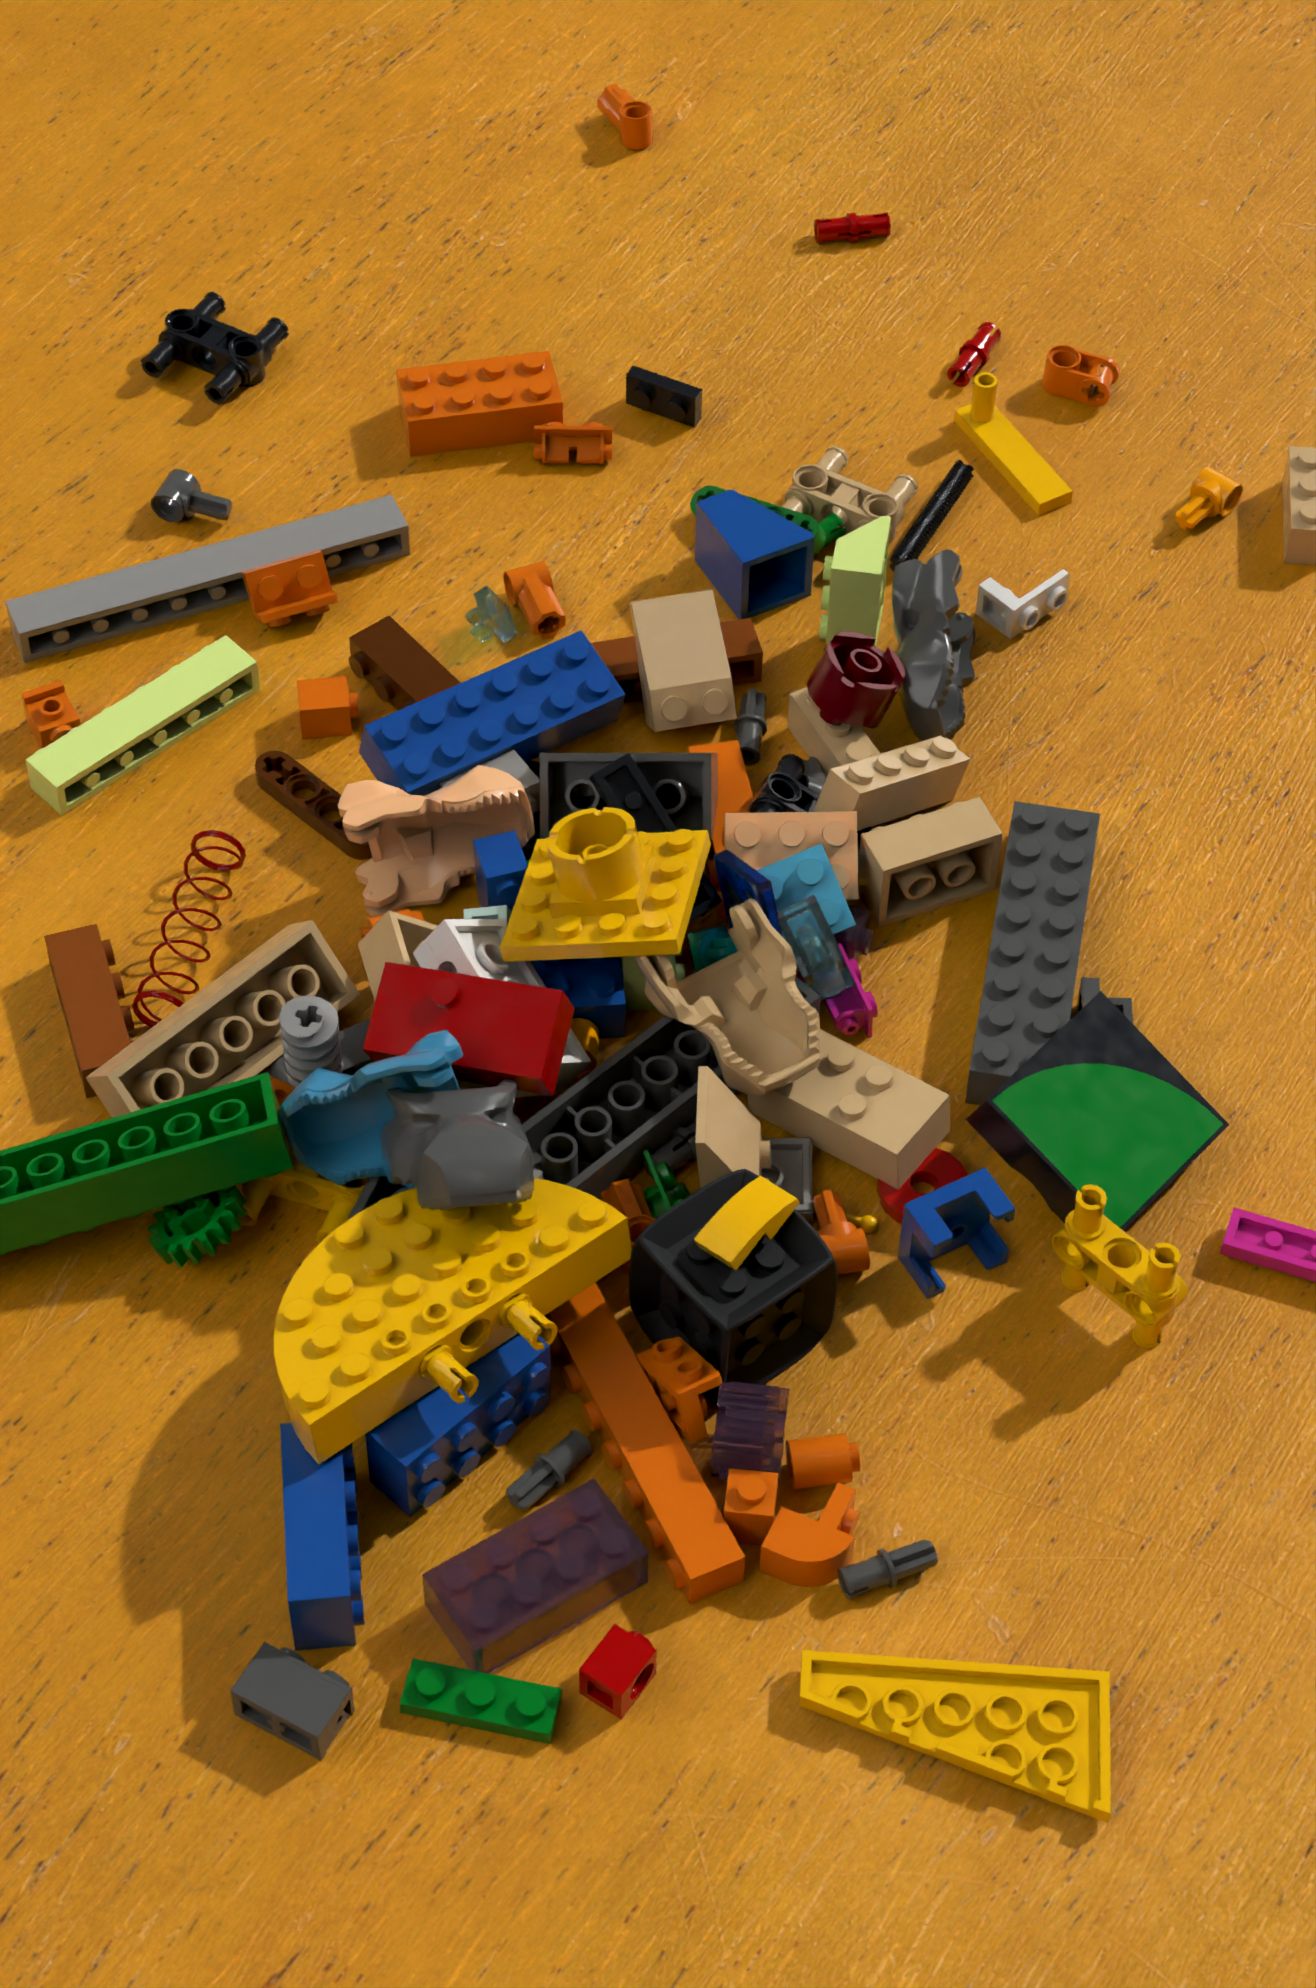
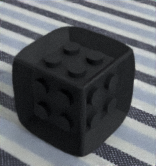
[629,1169,838,1405]

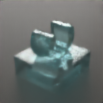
[465,586,518,643]

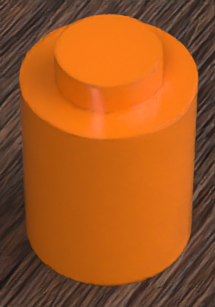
[785,1433,860,1490]

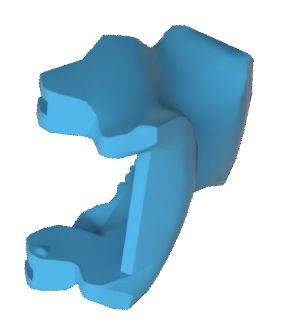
[278,1030,464,1190]

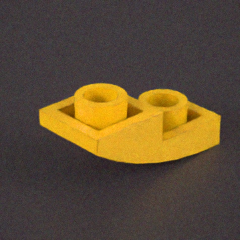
[694,1176,800,1271]

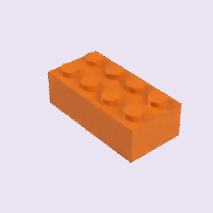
[396,351,563,457]

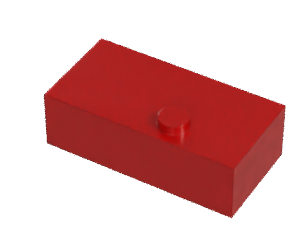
[363,962,575,1096]

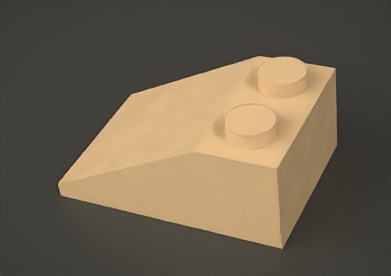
[630,589,737,732]
[695,1066,771,1189]

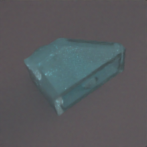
[773,895,855,1001]

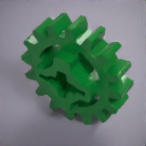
[148,1186,247,1267]

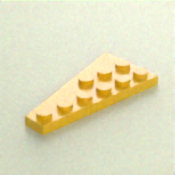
[799,1650,1111,1823]

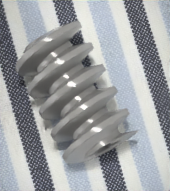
[279,995,344,1088]

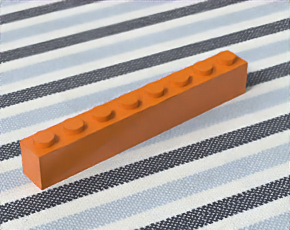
[545,1282,745,1604]

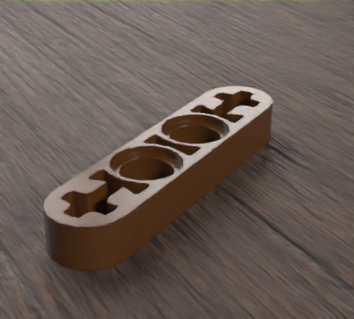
[255,750,372,860]

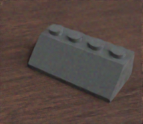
[540,753,718,840]

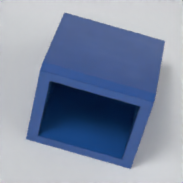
[695,489,815,620]

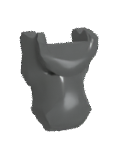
[892,549,975,741]
[381,1079,535,1210]

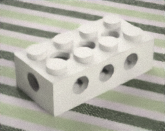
[413,919,591,1097]

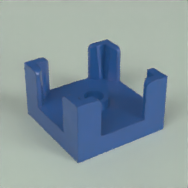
[898,1168,1016,1299]

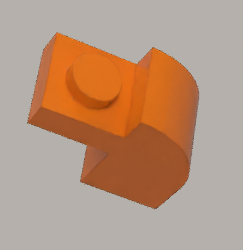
[759,1482,860,1587]

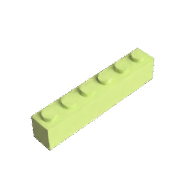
[25,635,260,816]

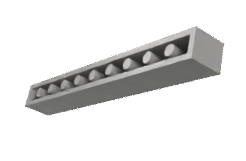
[5,495,410,663]

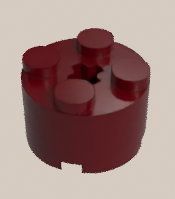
[807,631,905,729]

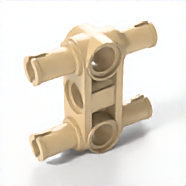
[782,446,918,544]

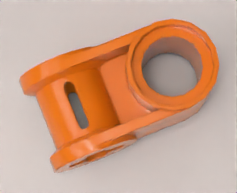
[1042,345,1120,407]

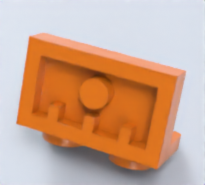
[242,550,339,627]
[636,1337,722,1443]

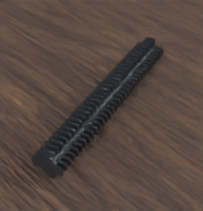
[889,460,974,572]

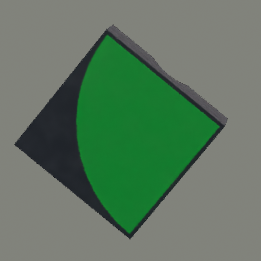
[965,991,1229,1231]

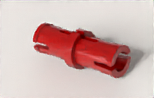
[814,212,891,243]
[947,322,1001,387]

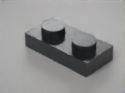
[626,365,702,428]

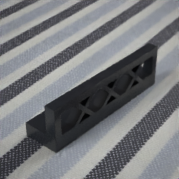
[589,752,722,923]

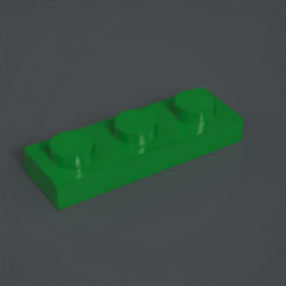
[399,1658,562,1744]

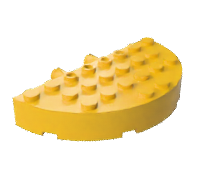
[273,1178,632,1464]

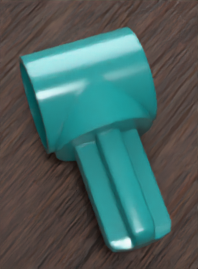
[687,926,738,972]

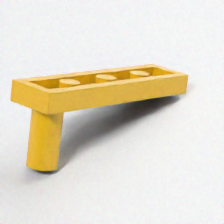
[954,372,1073,516]

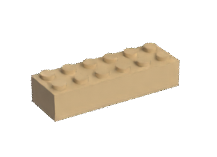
[86,920,360,1118]

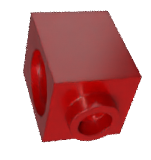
[579,1624,657,1719]

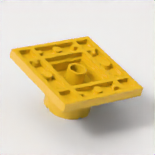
[499,807,711,962]

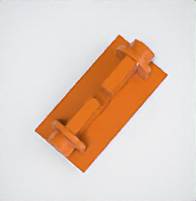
[534,422,612,464]

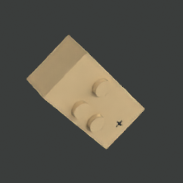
[747,1029,950,1190]

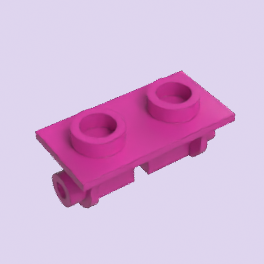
[811,944,878,1038]

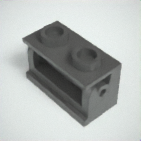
[230,1642,355,1761]

